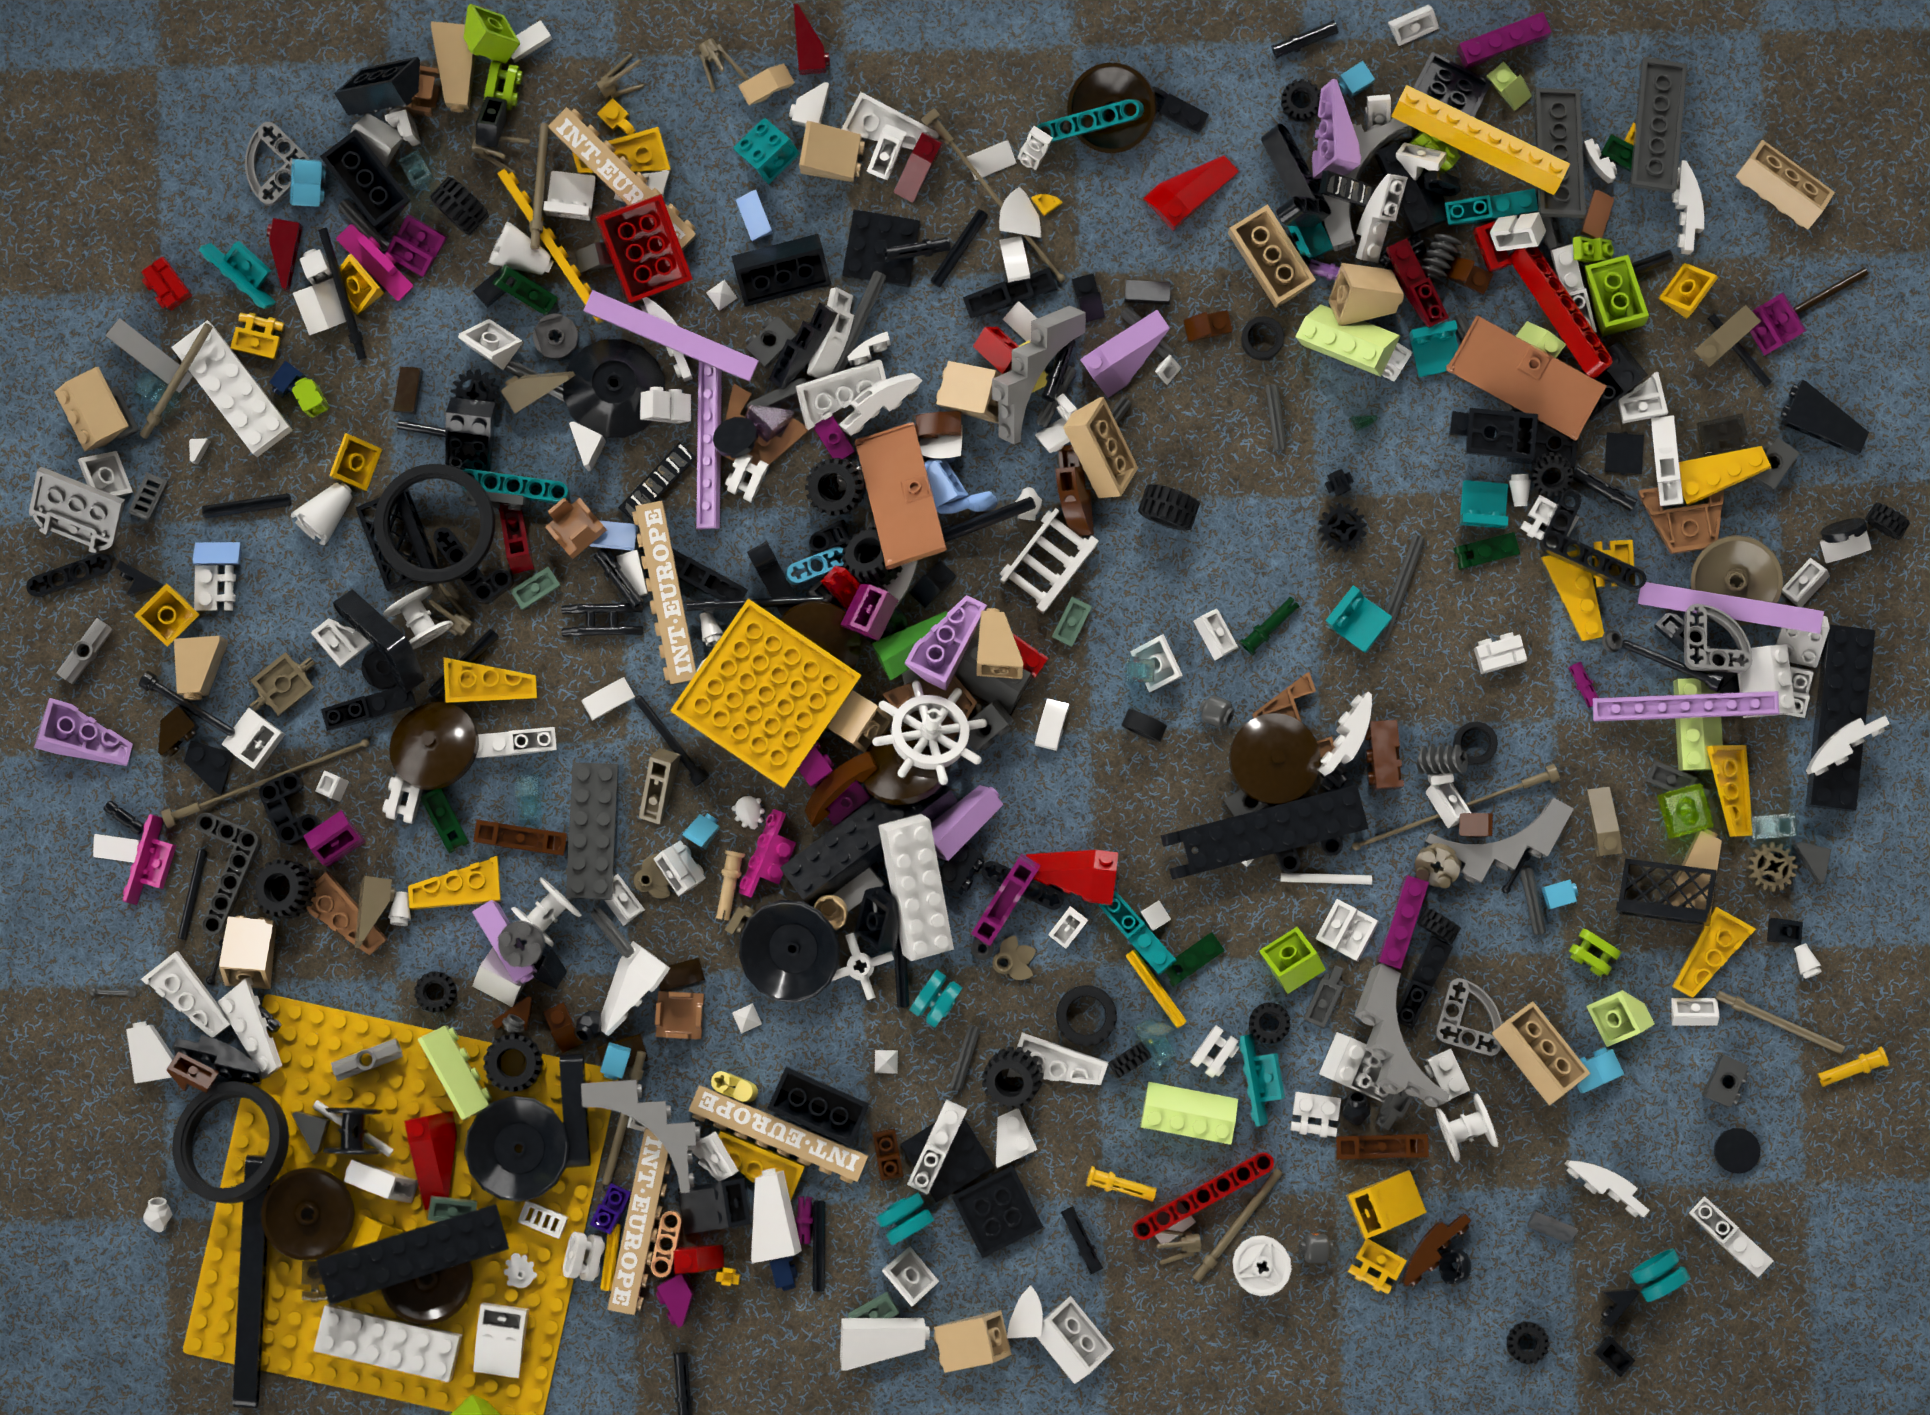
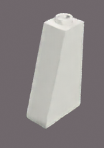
[751,1168,802,1263]
[840,1318,930,1371]

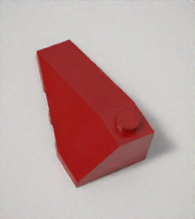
[1143,155,1239,231]
[1026,850,1118,905]
[404,1111,457,1210]

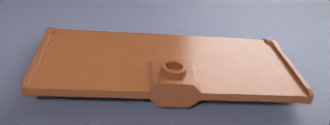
[1446,315,1607,441]
[854,422,947,569]

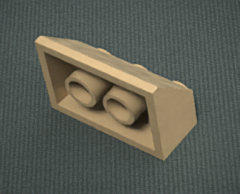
[55,367,128,451]

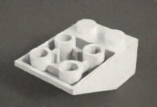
[1319,1032,1389,1103]
[473,1302,529,1378]

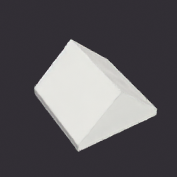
[350,113,404,168]
[293,278,346,335]
[458,319,522,370]
[569,422,606,472]
[78,451,133,498]
[1130,634,1183,692]
[472,947,525,1007]
[882,1246,939,1307]

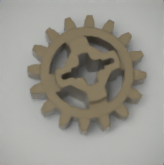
[1746,842,1798,892]

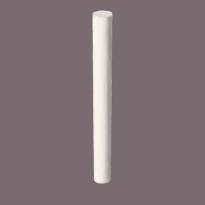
[1280,873,1372,885]
[312,1100,394,1157]

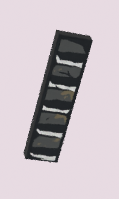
[1319,170,1377,208]
[618,442,696,522]

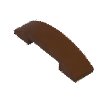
[805,752,878,828]
[473,819,567,856]
[1336,1134,1429,1160]

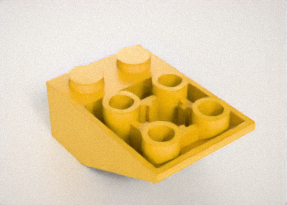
[1346,1170,1427,1239]

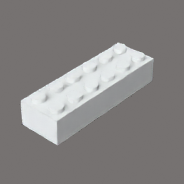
[172,320,293,457]
[878,814,954,961]
[314,1304,463,1382]

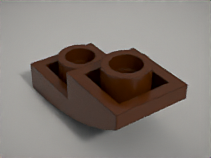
[915,411,961,438]
[873,1128,904,1181]

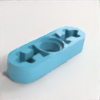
[785,547,844,585]

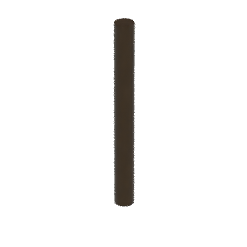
[1793,268,1868,315]

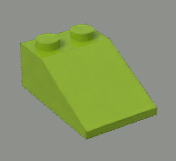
[1585,255,1649,337]

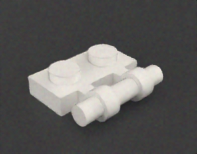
[1520,495,1579,548]
[194,565,236,611]
[1290,1092,1341,1138]

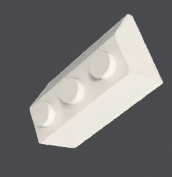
[1736,645,1796,718]
[1037,1296,1114,1384]

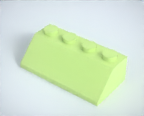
[1296,304,1401,377]
[1673,678,1723,771]
[418,1025,492,1120]
[1140,1082,1238,1145]

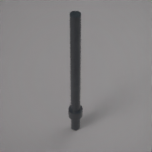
[318,227,367,360]
[687,596,823,613]

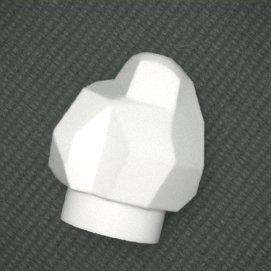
[1015,487,1042,521]
[143,1197,173,1232]

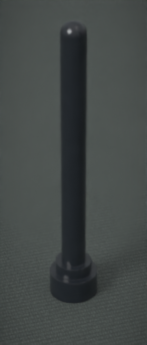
[1622,640,1725,693]
[138,671,235,736]
[634,695,710,787]

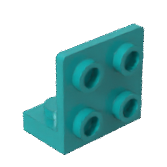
[733,118,801,185]
[1288,222,1334,260]
[1409,320,1458,377]
[1459,480,1509,529]
[1325,585,1392,653]

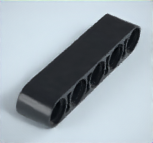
[560,1054,591,1168]

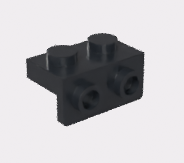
[940,844,984,895]

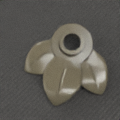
[633,854,670,899]
[992,936,1036,980]

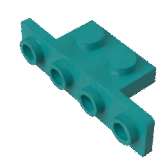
[199,241,276,309]
[1239,1034,1285,1127]

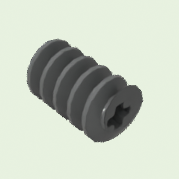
[1421,234,1462,285]
[1417,744,1468,774]

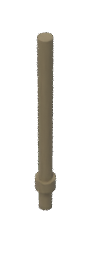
[529,123,549,250]
[140,323,213,439]
[1715,991,1845,1054]
[602,1051,646,1185]
[1193,1168,1283,1283]

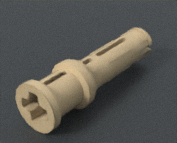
[716,850,745,921]

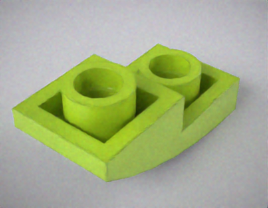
[1573,236,1614,263]

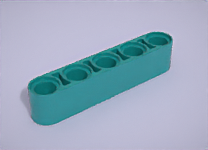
[1037,99,1144,143]
[460,469,570,504]

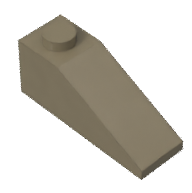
[1694,305,1761,367]
[500,371,575,413]
[639,748,681,825]
[1587,787,1623,857]
[355,876,395,948]

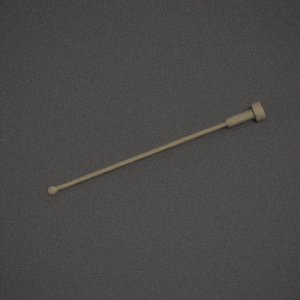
[921,108,1065,283]
[161,738,370,828]
[1352,764,1560,851]

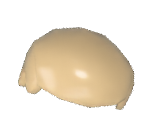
[814,895,848,930]

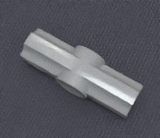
[56,618,114,685]
[331,1038,403,1081]

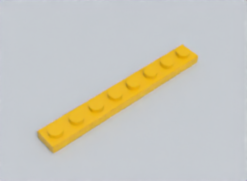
[497,168,604,325]

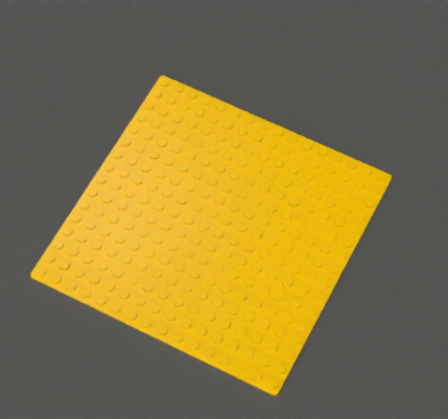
[183,994,619,1415]

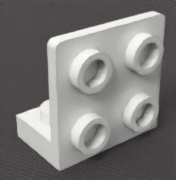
[543,171,596,221]
[1035,394,1077,453]
[1776,616,1830,668]

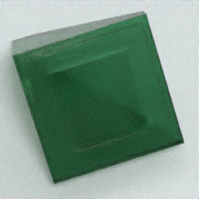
[1349,415,1378,432]

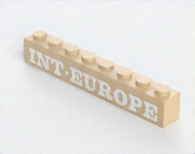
[548,107,697,251]
[632,501,696,685]
[689,1085,868,1184]
[607,1128,672,1315]

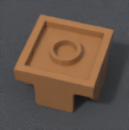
[403,66,440,117]
[545,498,607,559]
[655,991,704,1039]

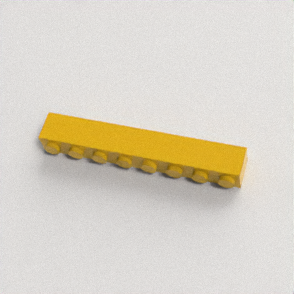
[1391,85,1570,195]

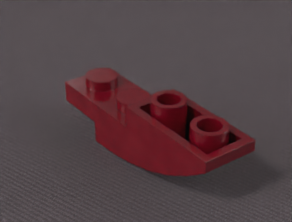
[1385,238,1449,328]

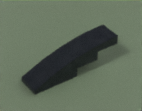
[963,267,1058,319]
[769,302,838,389]
[672,548,748,610]

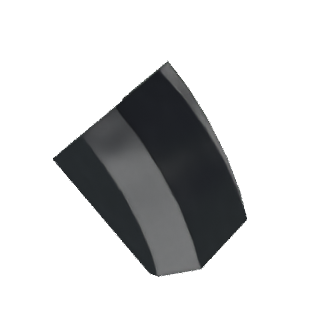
[854,887,899,952]

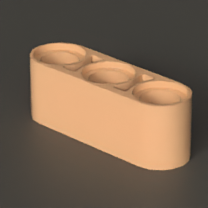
[651,1210,682,1277]

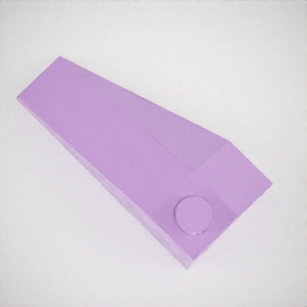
[1312,79,1361,179]
[1080,310,1170,398]
[905,595,987,691]
[34,698,133,766]

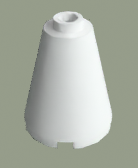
[488,222,554,275]
[291,482,353,545]

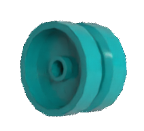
[909,970,963,1028]
[875,1192,934,1245]
[1630,1248,1690,1302]

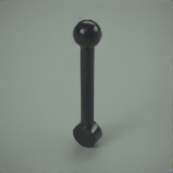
[1502,851,1531,894]
[206,939,224,985]

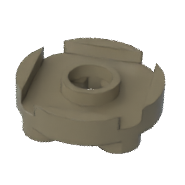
[1415,843,1461,888]

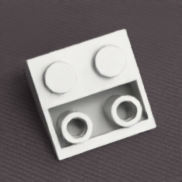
[222,708,286,771]

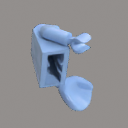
[925,457,998,514]

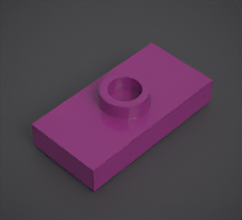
[813,415,855,459]
[827,780,871,826]

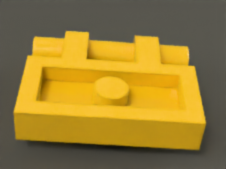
[230,312,285,360]
[1592,540,1636,588]
[1347,1238,1407,1294]

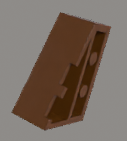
[1365,720,1404,791]

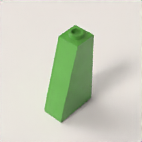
[872,611,948,680]

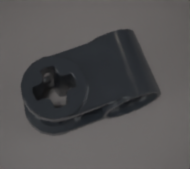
[809,520,853,554]

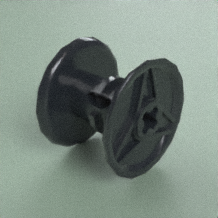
[323,1107,383,1155]

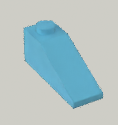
[683,813,720,850]

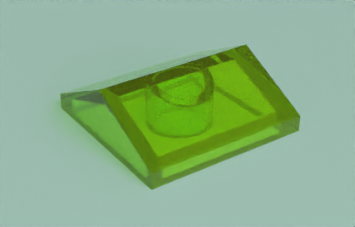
[1657,783,1714,839]

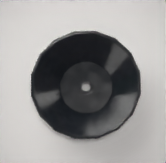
[563,339,665,438]
[739,899,840,1003]
[464,1096,570,1202]

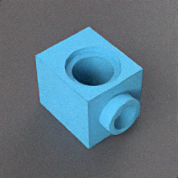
[1338,61,1375,98]
[1541,880,1579,909]
[600,1042,631,1080]

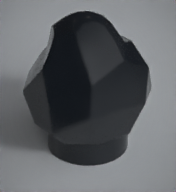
[574,1011,602,1042]
[1342,1092,1371,1126]

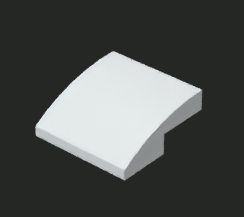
[1316,899,1379,962]

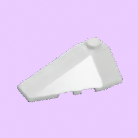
[600,941,670,1036]

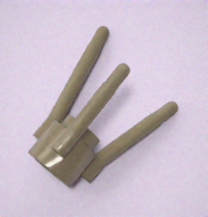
[699,39,749,93]
[596,54,644,99]
[472,137,530,175]
[429,584,473,636]
[1145,1227,1201,1265]

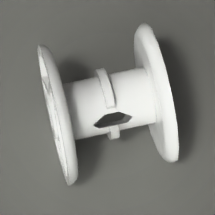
[383,586,454,650]
[511,877,582,947]
[1436,1094,1498,1162]
[1233,1235,1291,1296]

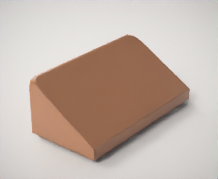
[1580,189,1615,239]

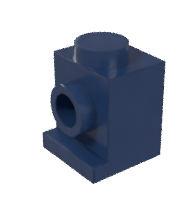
[269,361,307,398]
[770,1256,798,1291]

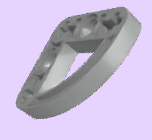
[245,122,310,206]
[1684,604,1752,673]
[1436,978,1502,1056]

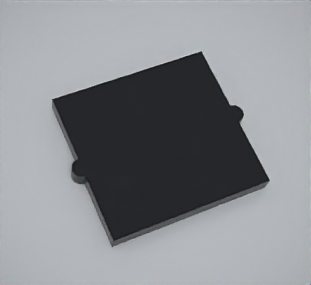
[1604,431,1644,475]

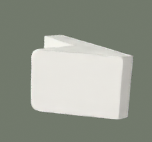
[1365,94,1391,131]
[1396,142,1447,180]

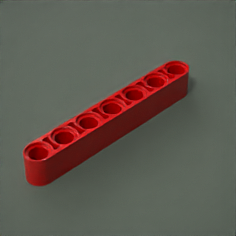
[1509,247,1613,378]
[1132,1152,1274,1240]

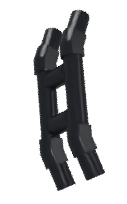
[561,603,644,637]

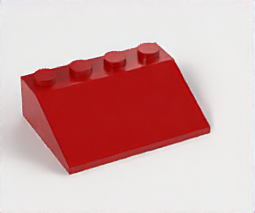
[595,194,693,303]

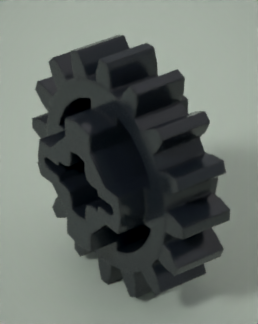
[450,369,501,407]
[1318,503,1367,553]

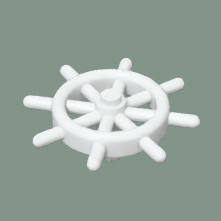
[872,680,987,785]

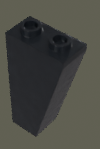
[1780,380,1869,456]

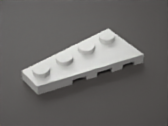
[842,92,939,150]
[795,359,886,430]
[141,951,231,1038]
[218,977,283,1079]
[1007,1033,1108,1085]

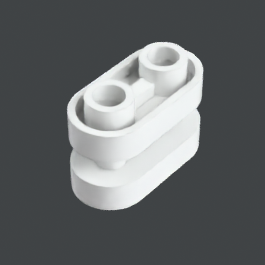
[725,454,769,503]
[383,774,423,824]
[1190,1025,1239,1078]
[563,1232,605,1281]

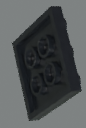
[1413,51,1492,117]
[842,209,920,287]
[900,1118,994,1203]
[951,1165,1044,1258]

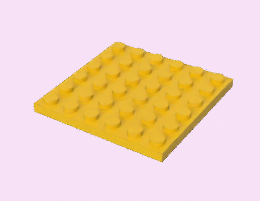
[670,599,862,789]

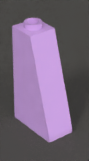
[931,785,1003,861]
[472,900,537,984]

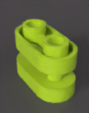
[484,61,523,110]
[1569,928,1622,977]

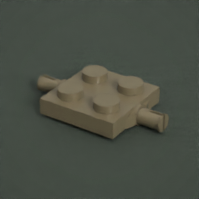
[249,652,316,716]

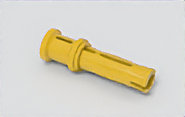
[1817,1046,1889,1087]
[1086,1166,1157,1202]

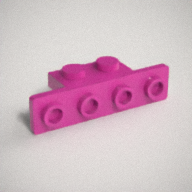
[336,224,414,301]
[739,809,796,898]
[122,814,176,905]

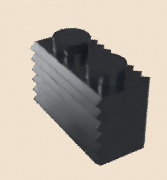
[475,97,507,148]

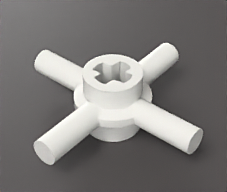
[832,933,894,1000]

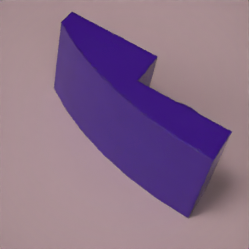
[590,1183,632,1234]

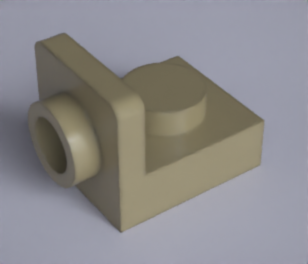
[725,905,756,935]

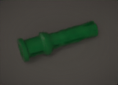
[1239,597,1300,656]

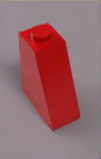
[673,1244,724,1274]

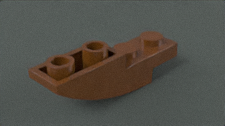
[1055,445,1094,536]
[1402,1213,1471,1287]

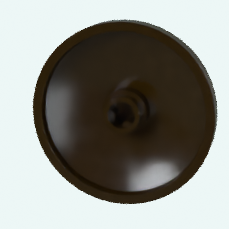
[1067,63,1157,153]
[779,601,861,669]
[389,702,479,790]
[1229,713,1321,805]
[864,726,951,805]
[261,1167,354,1261]
[381,1262,473,1325]

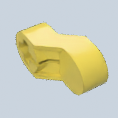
[711,1071,758,1103]

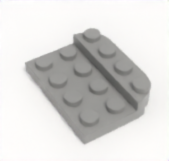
[29,467,125,553]

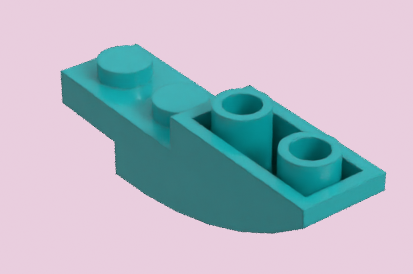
[1445,188,1539,226]
[1098,890,1177,976]

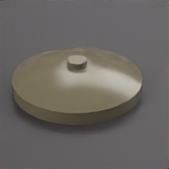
[1691,535,1783,626]

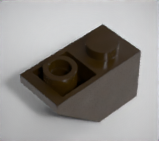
[158,705,199,757]

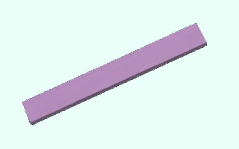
[583,290,759,382]
[696,361,722,529]
[1638,582,1824,634]
[1593,691,1779,722]

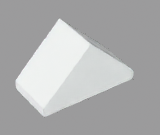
[1048,906,1088,949]

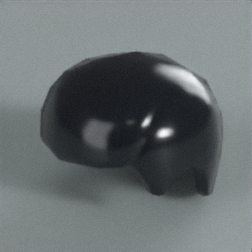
[1439,1249,1471,1284]

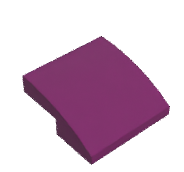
[384,215,448,277]
[1750,292,1807,356]

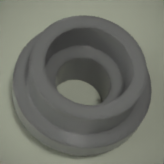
[1602,630,1623,653]
[971,938,994,960]
[502,1014,525,1034]

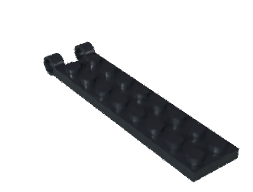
[1160,785,1369,880]

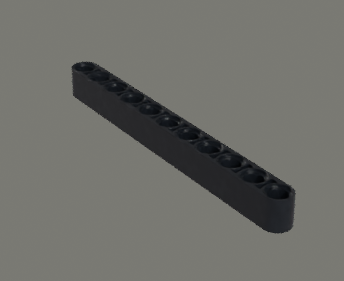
[233,1155,271,1408]

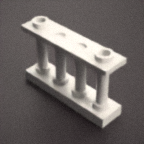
[1000,508,1099,614]

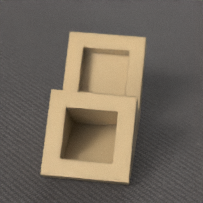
[738,64,795,105]

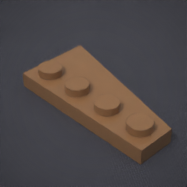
[306,872,388,955]

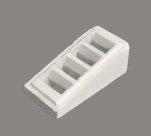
[518,1200,569,1239]

